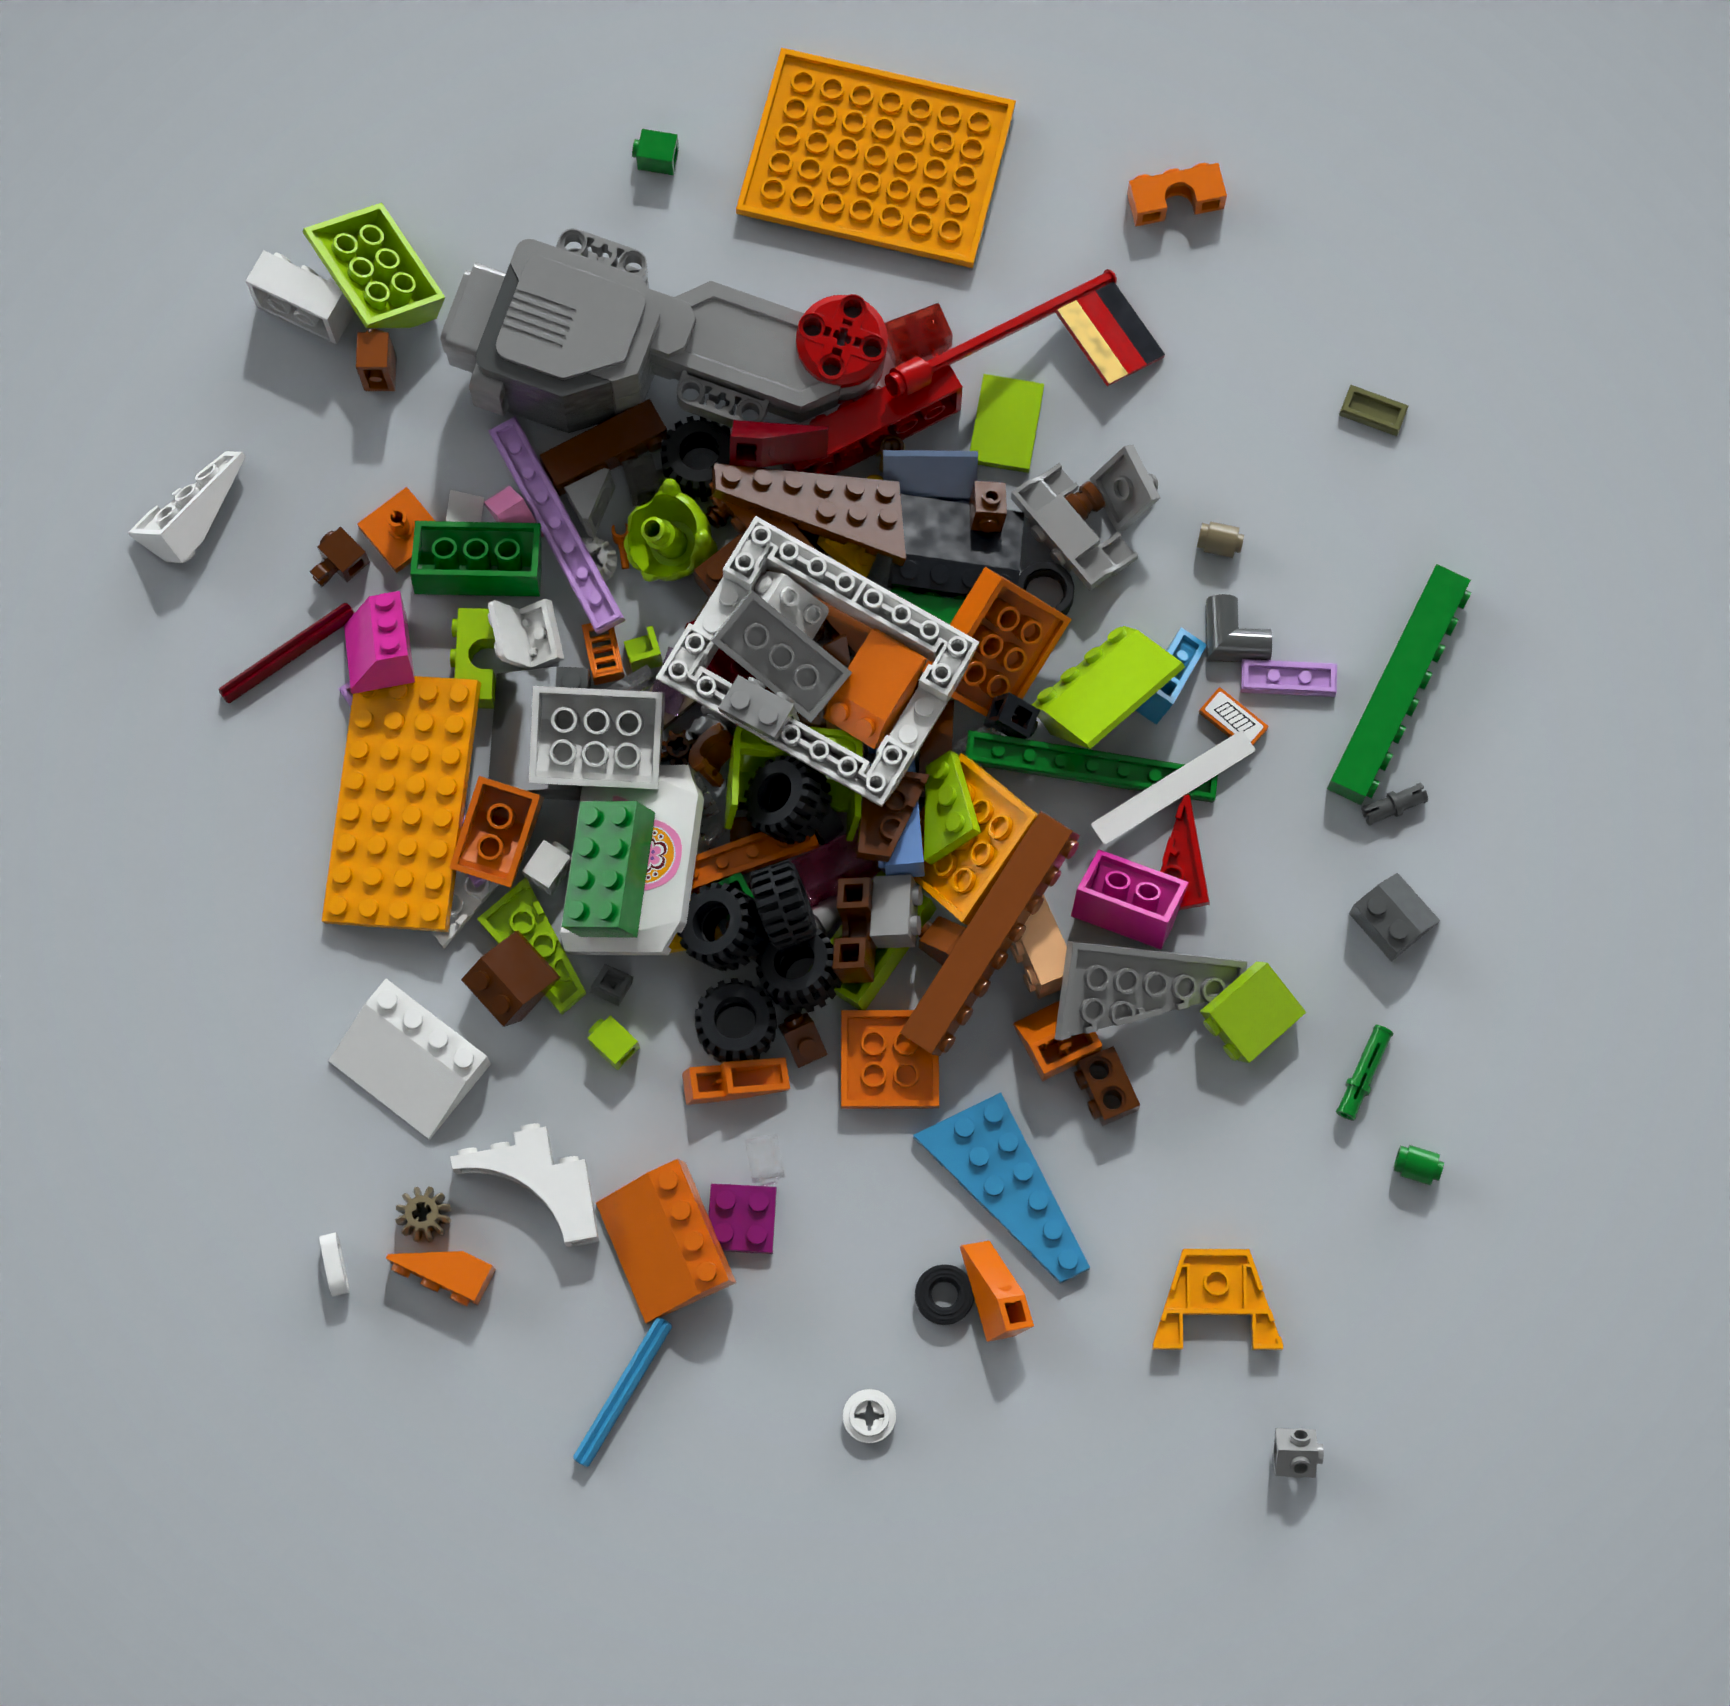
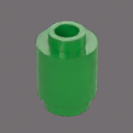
[1393,1145,1444,1185]

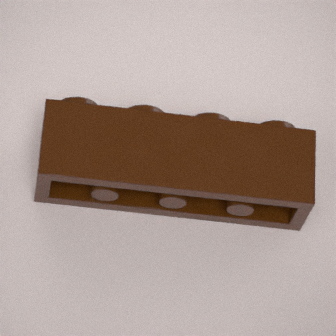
[539,398,667,497]

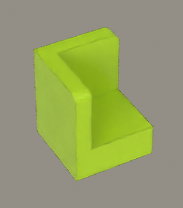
[624,626,663,674]

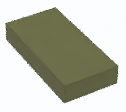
[1339,385,1409,436]

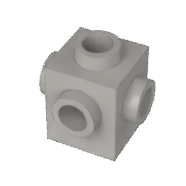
[1273,1428,1324,1478]

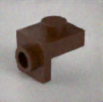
[778,1013,828,1068]

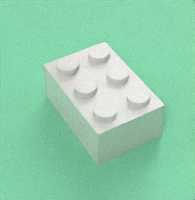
[246,250,354,344]

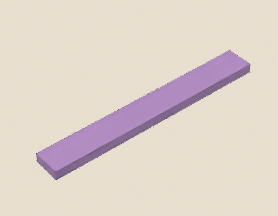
[488,416,625,635]

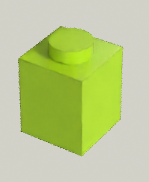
[587,1015,640,1071]

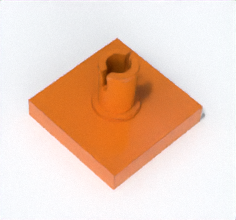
[357,487,435,574]

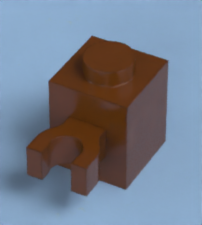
[310,526,370,587]

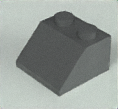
[1349,873,1440,962]

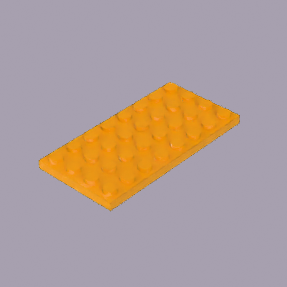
[321,676,481,932]

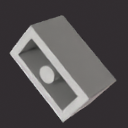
[870,874,923,949]

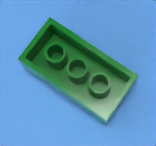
[561,801,655,938]

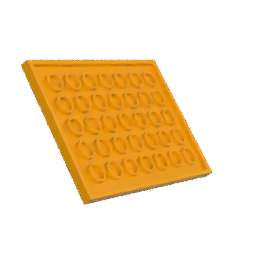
[736,47,1016,268]

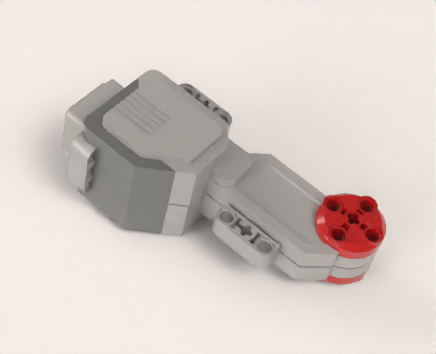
[440,228,888,433]

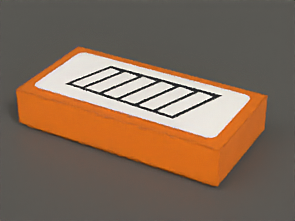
[1199,687,1269,746]

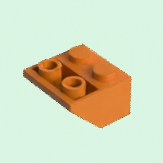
[1013,1001,1103,1082]

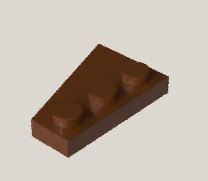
[856,766,930,862]

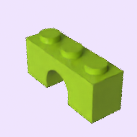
[450,608,496,709]

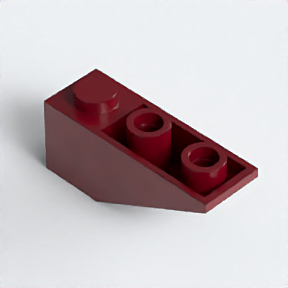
[730,420,829,468]

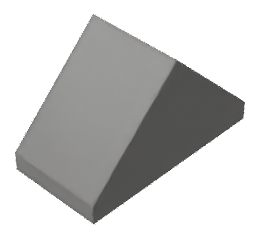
[564,468,615,537]

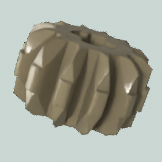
[395,1186,451,1243]

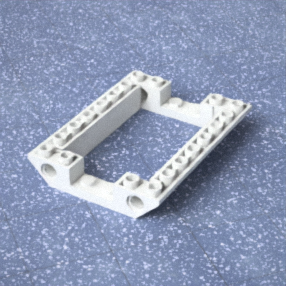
[656,516,979,807]

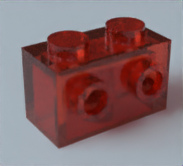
[885,303,953,367]

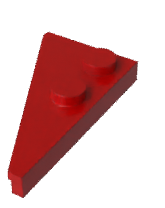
[1160,795,1210,911]

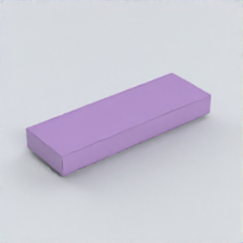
[1241,659,1337,697]

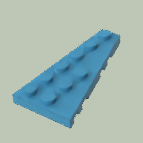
[913,1092,1090,1284]

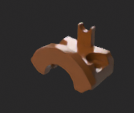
[688,723,733,787]

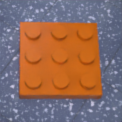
[841,1010,939,1109]

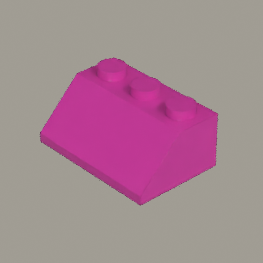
[344,591,415,694]
[1071,849,1189,950]

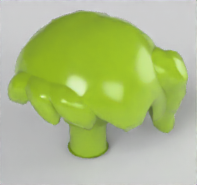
[623,479,719,582]

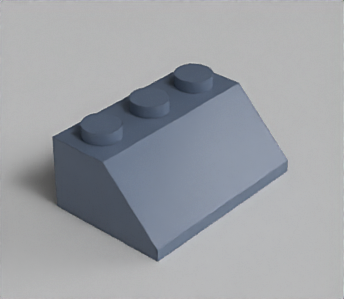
[883,450,978,504]

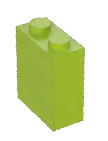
[1199,961,1307,1063]

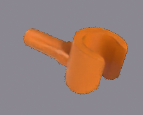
[611,523,629,569]

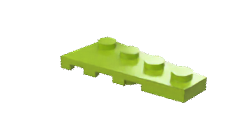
[477,877,586,1015]

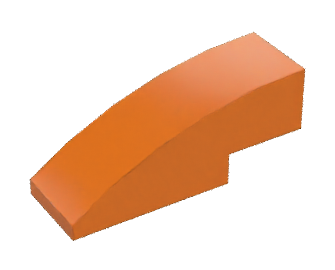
[682,1057,790,1105]

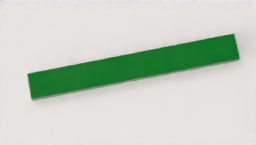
[964,730,1218,803]

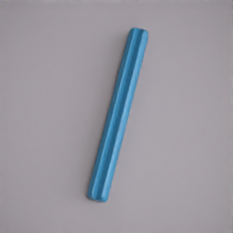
[573,1317,672,1467]

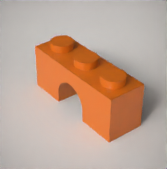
[1127,163,1227,227]

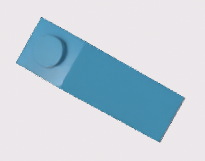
[1135,627,1207,725]

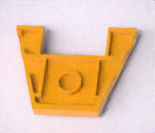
[1152,1249,1283,1350]

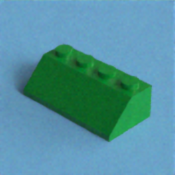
[410,521,542,597]

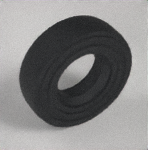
[915,1264,974,1325]

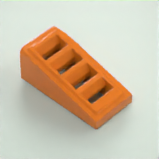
[581,623,625,685]

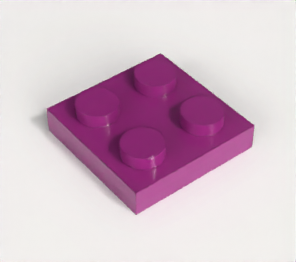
[709,1183,777,1254]

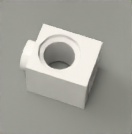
[522,840,571,896]

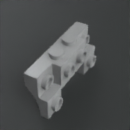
[1011,463,1138,591]

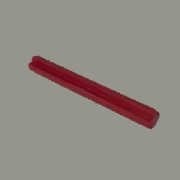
[219,603,355,703]

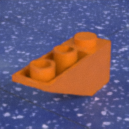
[960,1241,1034,1342]
[386,1251,496,1307]

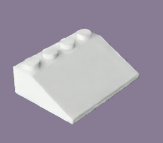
[529,686,665,789]
[328,979,491,1140]

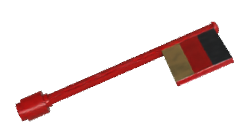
[884,269,1165,398]

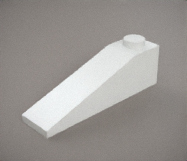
[128,451,246,563]

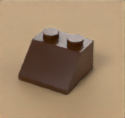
[461,931,561,1027]

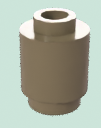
[1197,521,1244,558]

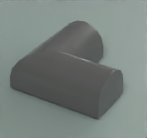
[1206,594,1272,662]

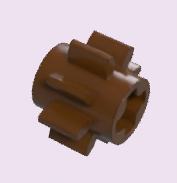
[661,730,696,765]

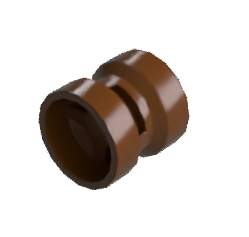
[1064,481,1106,521]

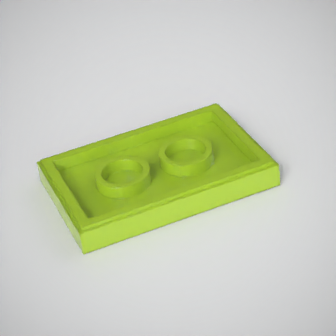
[970,374,1044,473]

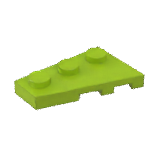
[924,750,981,865]

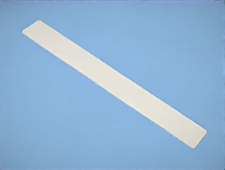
[1091,730,1255,844]

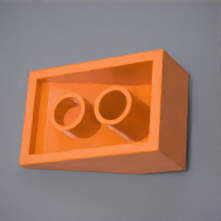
[823,628,927,749]
[449,776,544,888]

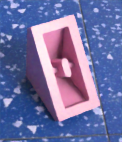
[484,486,544,538]

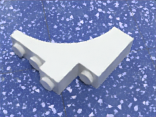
[450,1123,599,1247]

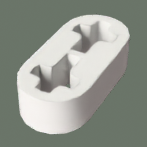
[319,1232,349,1297]

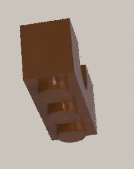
[832,877,876,984]

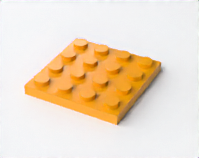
[913,753,1038,925]

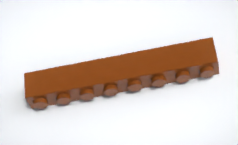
[900,811,1081,1056]

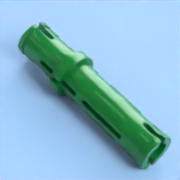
[1336,1025,1394,1121]

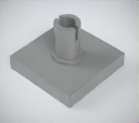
[1089,445,1160,532]

